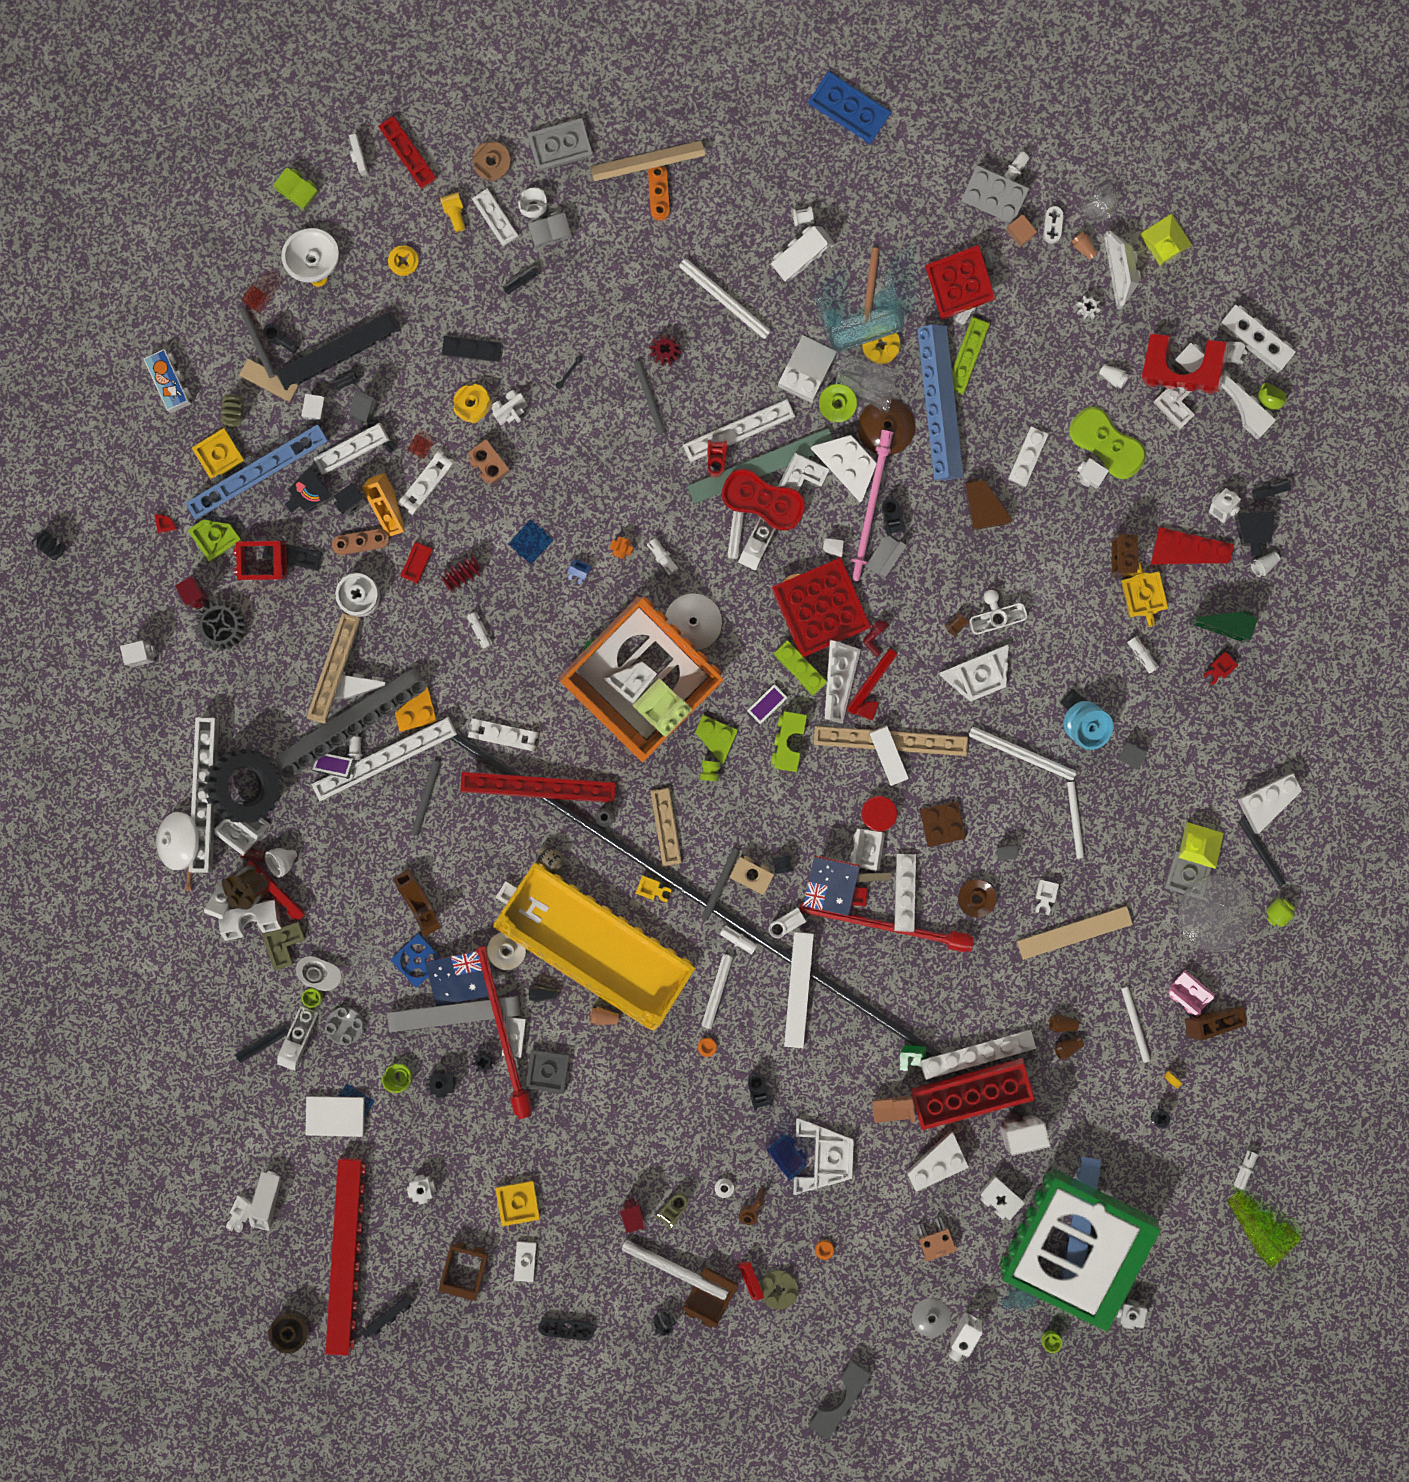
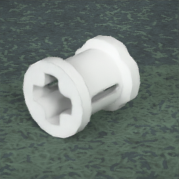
[792,206,814,226]

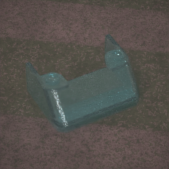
[813,270,904,351]

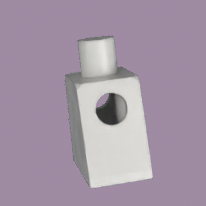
[949,1312,983,1362]

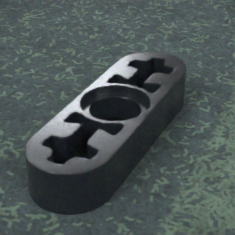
[538,1317,594,1341]

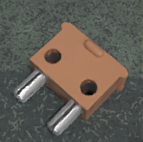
[917,1217,957,1262]

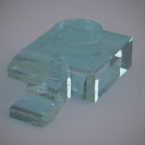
[1000,1289,1037,1312]

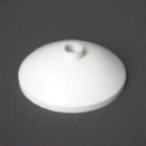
[281,228,339,283]
[665,594,722,651]
[156,812,199,870]

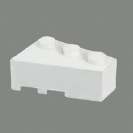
[771,226,836,282]
[1237,774,1302,834]
[906,1130,969,1192]

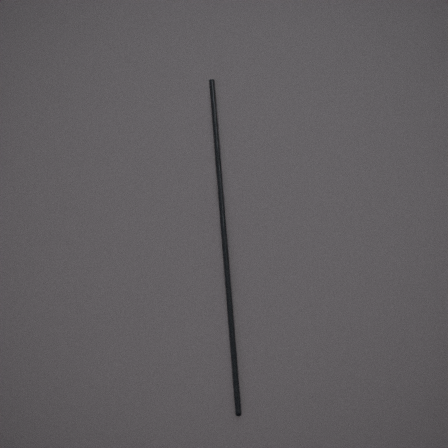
[449,733,1027,1117]

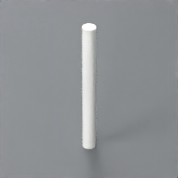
[1067,782,1084,859]
[1121,987,1151,1063]

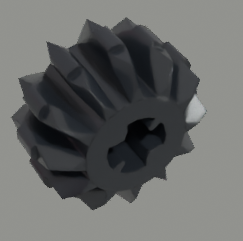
[32,529,66,560]

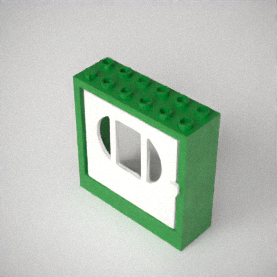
[999,1168,1161,1332]

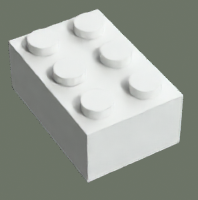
[1000,1115,1050,1155]

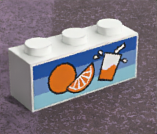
[144,349,192,413]

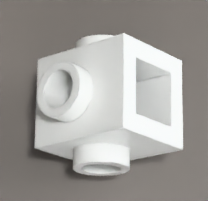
[1209,488,1241,523]
[407,1175,436,1204]
[1116,1299,1147,1329]

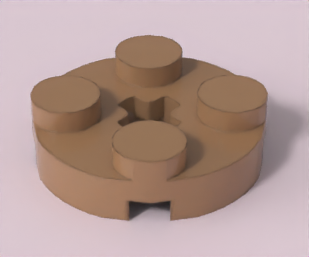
[473,142,511,181]

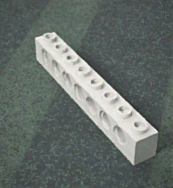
[189,718,219,873]

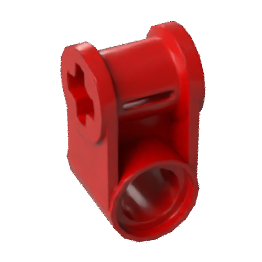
[707,440,727,478]

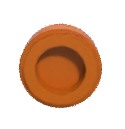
[698,1037,717,1057]
[815,1240,834,1260]

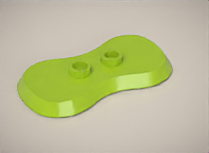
[1069,407,1146,479]

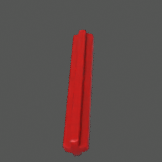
[846,649,897,714]

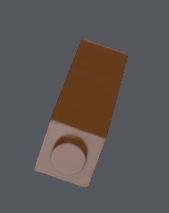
[964,478,1012,531]

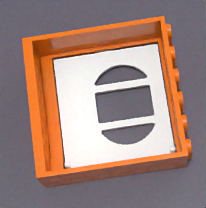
[557,596,724,763]

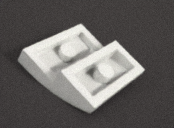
[213,801,269,856]

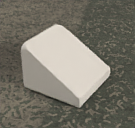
[823,538,844,559]

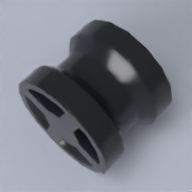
[773,855,794,874]

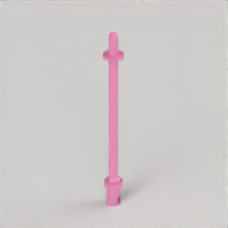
[851,430,894,581]

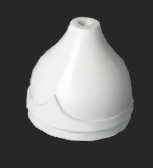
[265,848,297,878]

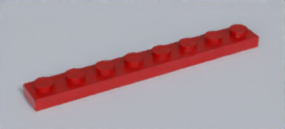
[460,772,615,803]

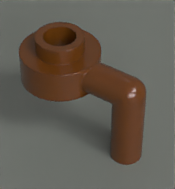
[739,1188,766,1225]

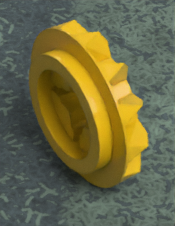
[388,245,418,276]

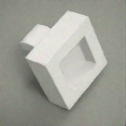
[1226,341,1247,364]

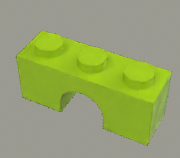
[773,640,827,696]
[771,711,807,772]

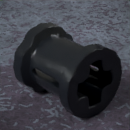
[1151,1109,1171,1128]

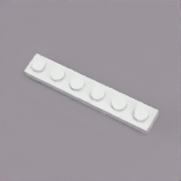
[920,1030,1036,1079]

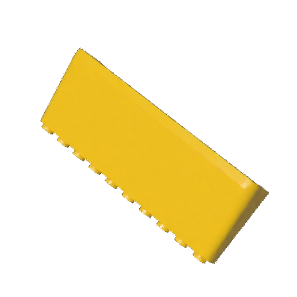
[493,863,696,1031]

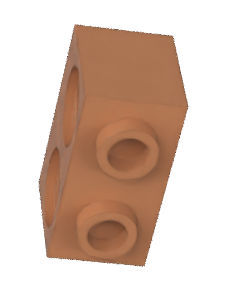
[468,439,511,486]

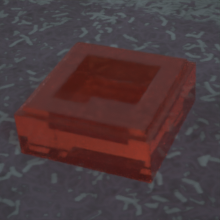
[407,434,433,460]

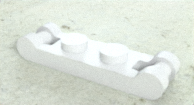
[398,450,455,515]
[468,719,539,752]

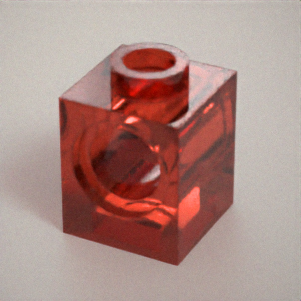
[241,285,271,315]

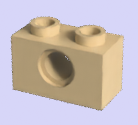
[729,856,774,895]

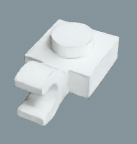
[226,1196,252,1233]

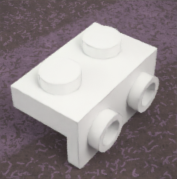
[850,828,885,871]

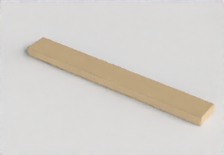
[813,726,968,756]

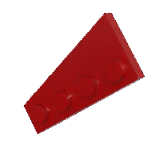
[1150,527,1234,565]

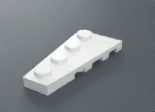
[825,640,861,724]

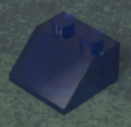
[765,1132,808,1181]

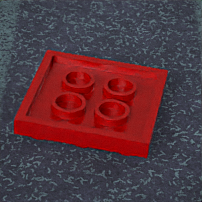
[925,245,996,320]

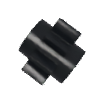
[471,1049,496,1074]
[650,1311,676,1336]

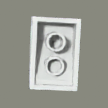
[778,335,837,403]

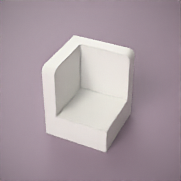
[301,394,324,422]

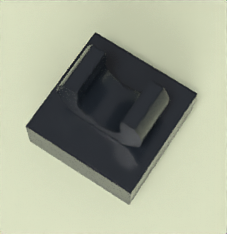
[1059,688,1086,710]

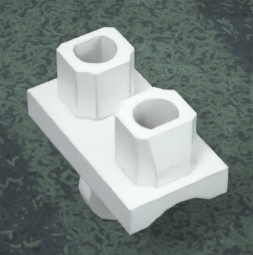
[491,390,528,425]

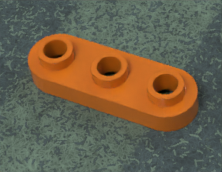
[648,165,670,221]

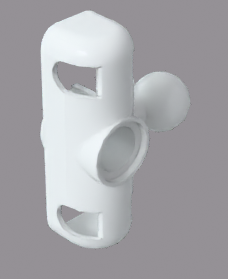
[969,590,1027,635]

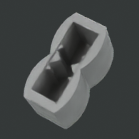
[528,211,572,248]

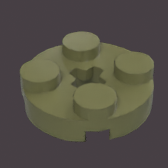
[760,1270,798,1310]

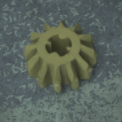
[221,394,243,427]

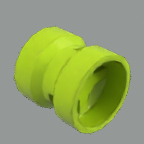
[700,760,721,782]
[302,988,323,1008]
[1041,1330,1062,1353]

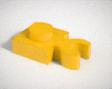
[635,875,672,902]

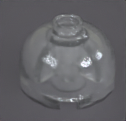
[1079,183,1118,220]

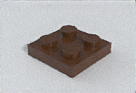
[920,801,966,847]

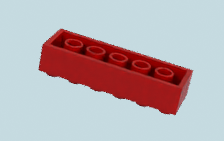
[911,1058,1034,1130]

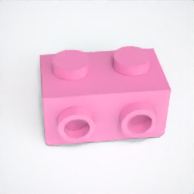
[1168,970,1215,1017]

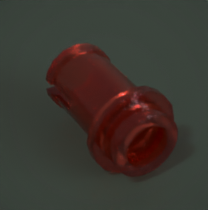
[240,848,266,863]

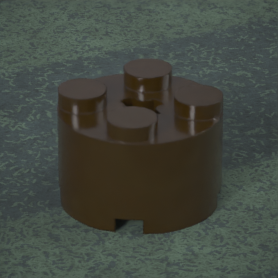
[222,865,269,910]
[268,1310,311,1354]

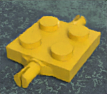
[1121,562,1168,627]

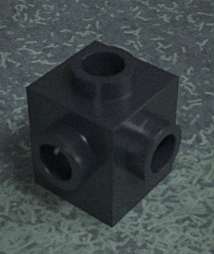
[426,1069,456,1098]

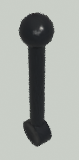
[556,356,583,389]

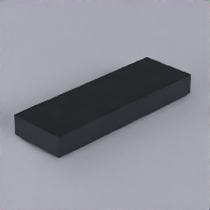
[262,539,323,571]

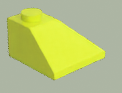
[1140,214,1192,266]
[1178,822,1224,869]

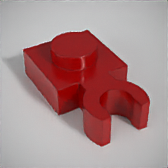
[1202,652,1238,685]

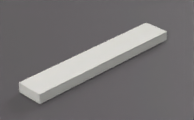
[683,399,795,463]
[784,931,814,1048]

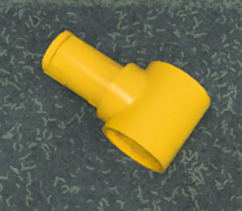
[440,192,466,233]

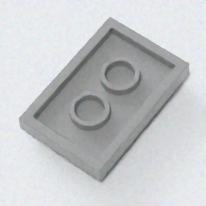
[527,118,593,172]
[961,165,1029,223]

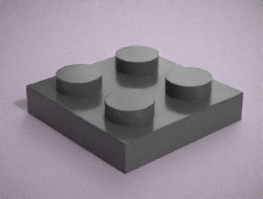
[525,1049,569,1094]

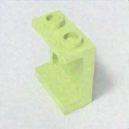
[632,678,692,737]

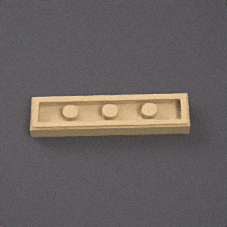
[650,788,682,866]

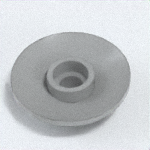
[912,1298,950,1337]

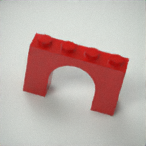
[1142,334,1229,394]

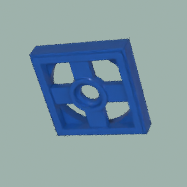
[390,934,441,988]

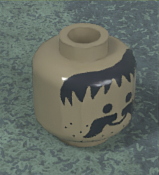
[536,845,564,874]

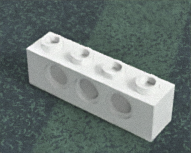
[1218,305,1295,373]

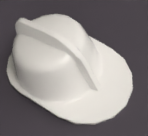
[296,956,341,991]

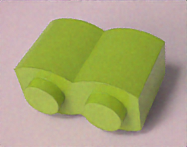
[273,167,319,211]

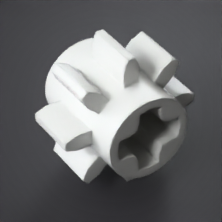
[1076,295,1100,320]

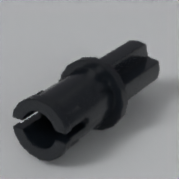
[503,265,539,294]
[1252,479,1291,500]

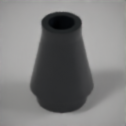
[529,983,557,1003]

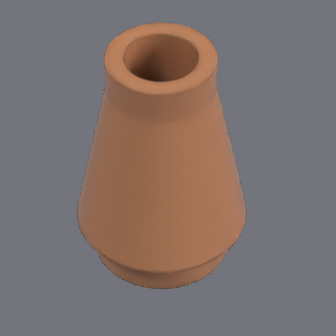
[1071,231,1098,260]
[590,1007,619,1026]

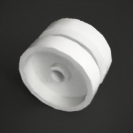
[335,573,381,617]

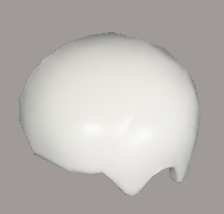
[518,188,548,218]

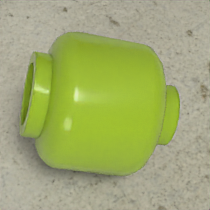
[1266,898,1295,927]

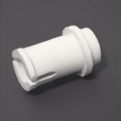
[347,737,363,761]

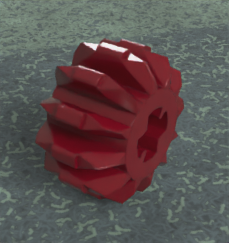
[649,334,681,367]

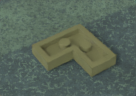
[262,922,306,971]

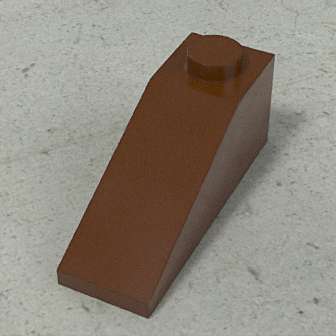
[1185,1006,1247,1041]

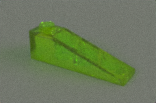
[1227,1190,1302,1269]

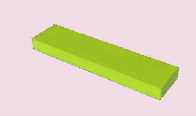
[952,316,990,395]

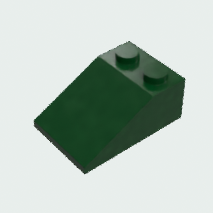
[1189,610,1258,643]

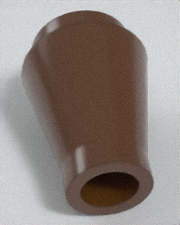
[1049,1014,1079,1033]
[1054,1036,1084,1061]

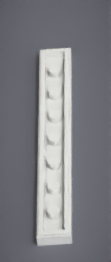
[311,717,457,801]

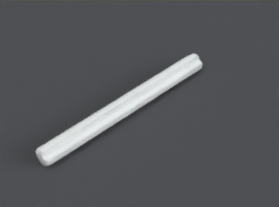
[680,259,770,339]
[969,727,1077,780]
[622,1240,729,1300]

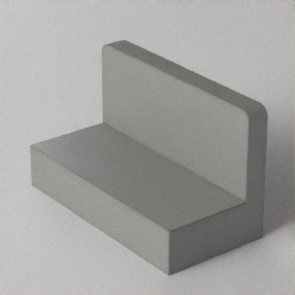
[866,536,907,578]

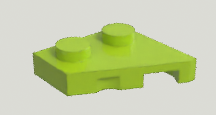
[695,715,738,764]

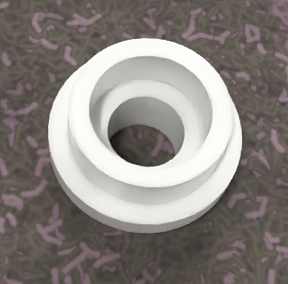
[715,1178,734,1198]

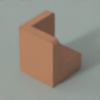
[1006,215,1037,247]

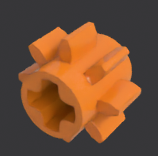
[609,537,634,560]

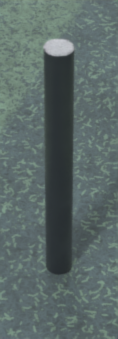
[1238,818,1286,887]

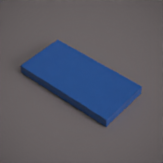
[807,71,892,145]

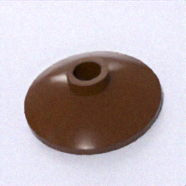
[958,879,996,918]

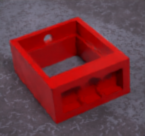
[234,541,287,580]

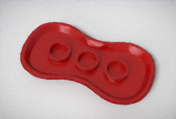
[722,469,805,531]

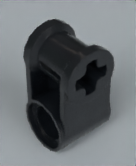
[881,498,906,537]
[747,1072,773,1111]

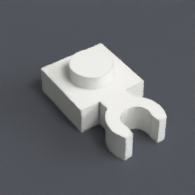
[1035,880,1059,915]

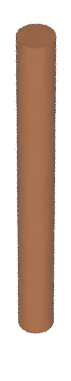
[863,248,879,324]

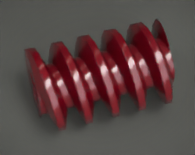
[439,553,481,593]

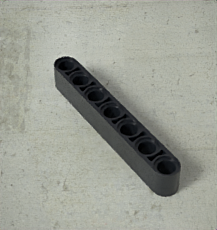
[276,312,401,391]

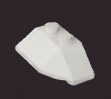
[1104,231,1141,310]

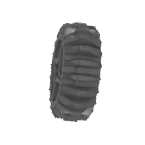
[194,600,247,652]

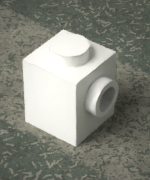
[1077,458,1109,489]

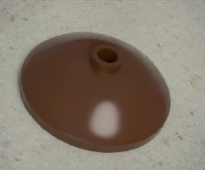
[858,398,915,456]

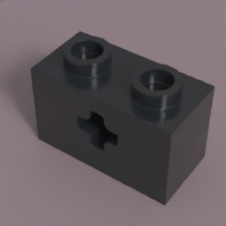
[333,483,368,516]

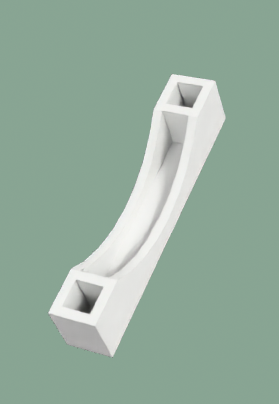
[1172,343,1276,439]

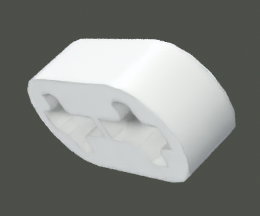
[1043,206,1063,244]

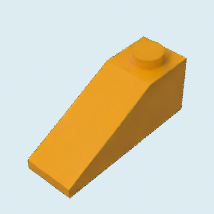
[362,473,405,537]

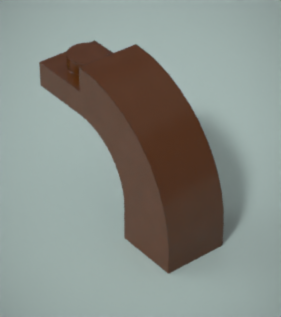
[393,869,441,937]

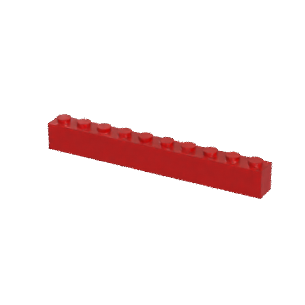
[325,1157,366,1355]

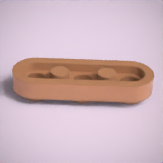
[332,529,389,555]

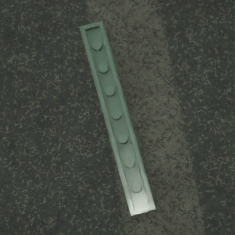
[687,428,833,504]

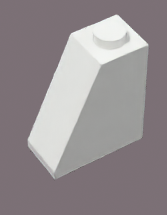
[248,1171,281,1231]

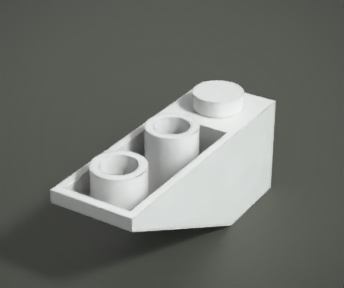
[739,517,776,570]
[335,672,387,699]
[277,1006,318,1071]

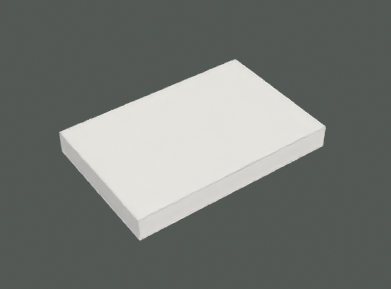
[306,1096,365,1137]

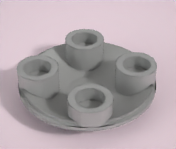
[325,1007,364,1046]

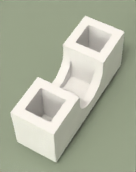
[218,900,281,941]

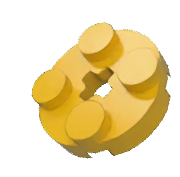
[862,325,900,364]
[453,384,492,423]

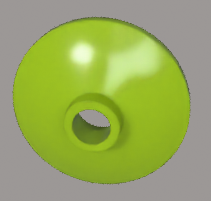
[819,384,857,423]

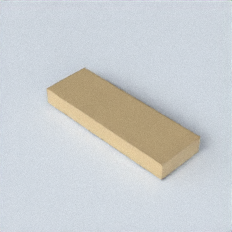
[239,359,299,402]

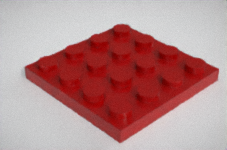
[771,557,871,658]

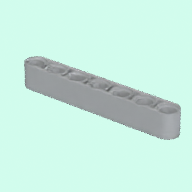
[387,996,521,1032]

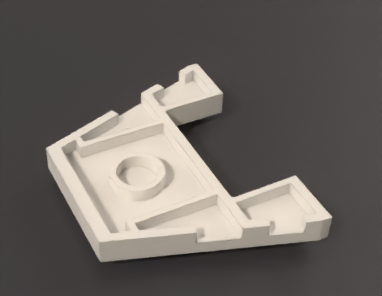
[793,1118,854,1195]

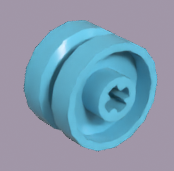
[1063,701,1114,750]

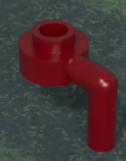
[863,619,890,658]

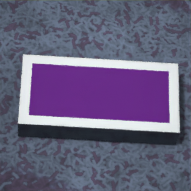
[747,684,787,724]
[312,754,355,779]

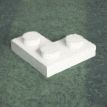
[1154,374,1195,429]
[778,453,830,491]

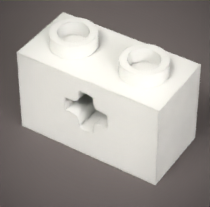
[120,641,157,667]
[979,1175,1025,1221]

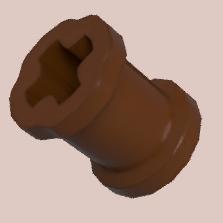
[944,613,969,638]

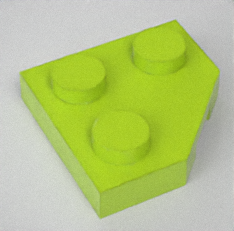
[187,520,242,562]

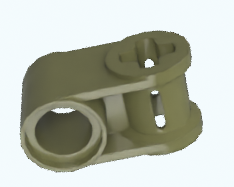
[654,1192,688,1230]

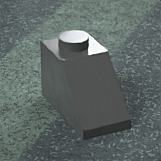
[349,390,378,425]

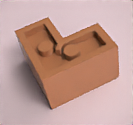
[872,1096,915,1123]

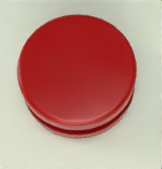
[861,796,897,831]

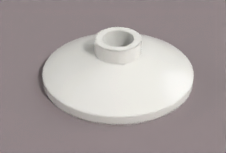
[487,933,526,970]

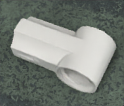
[769,907,806,938]

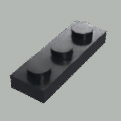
[442,336,501,363]
[361,1294,413,1339]

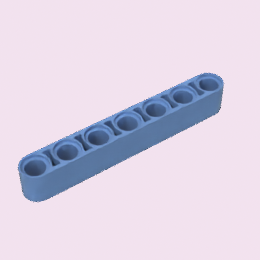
[1061,1156,1101,1280]

